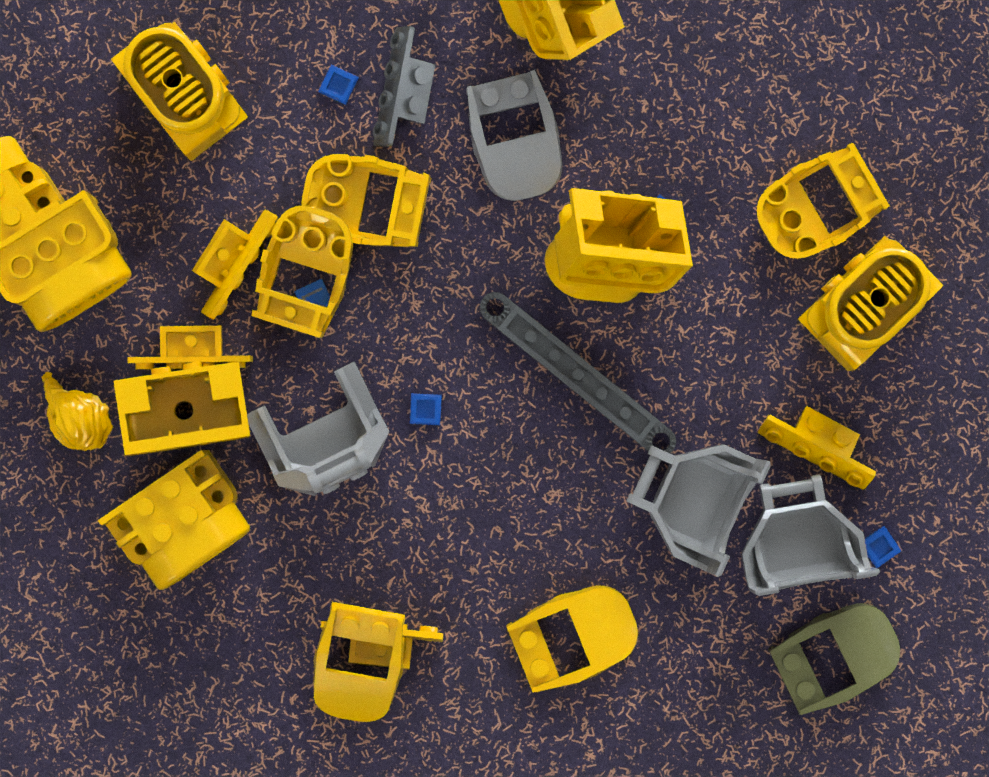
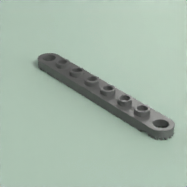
[480,292,676,454]

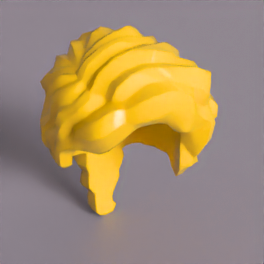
[41,372,113,451]

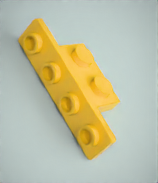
[192,210,278,320]
[127,325,253,369]
[758,406,876,490]
[320,621,444,669]

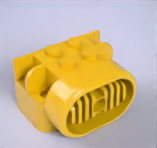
[498,0,625,60]
[111,22,248,161]
[0,136,65,242]
[545,188,693,303]
[0,190,132,332]
[798,236,943,371]
[114,361,250,456]
[98,450,250,590]

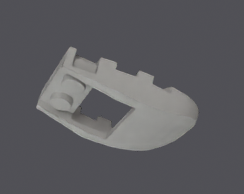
[466,70,562,201]

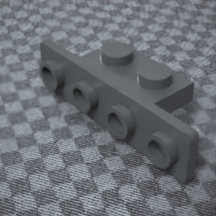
[373,26,436,147]

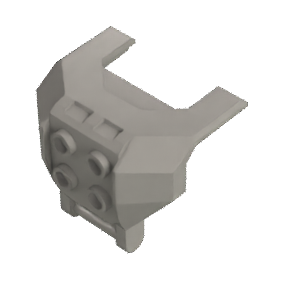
[247,362,389,496]
[626,444,771,577]
[741,474,880,596]

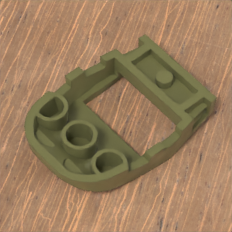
[768,603,900,715]

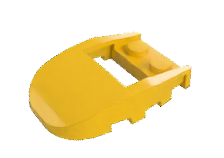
[757,143,890,259]
[301,154,432,247]
[252,206,353,338]
[506,585,638,693]
[313,602,405,722]

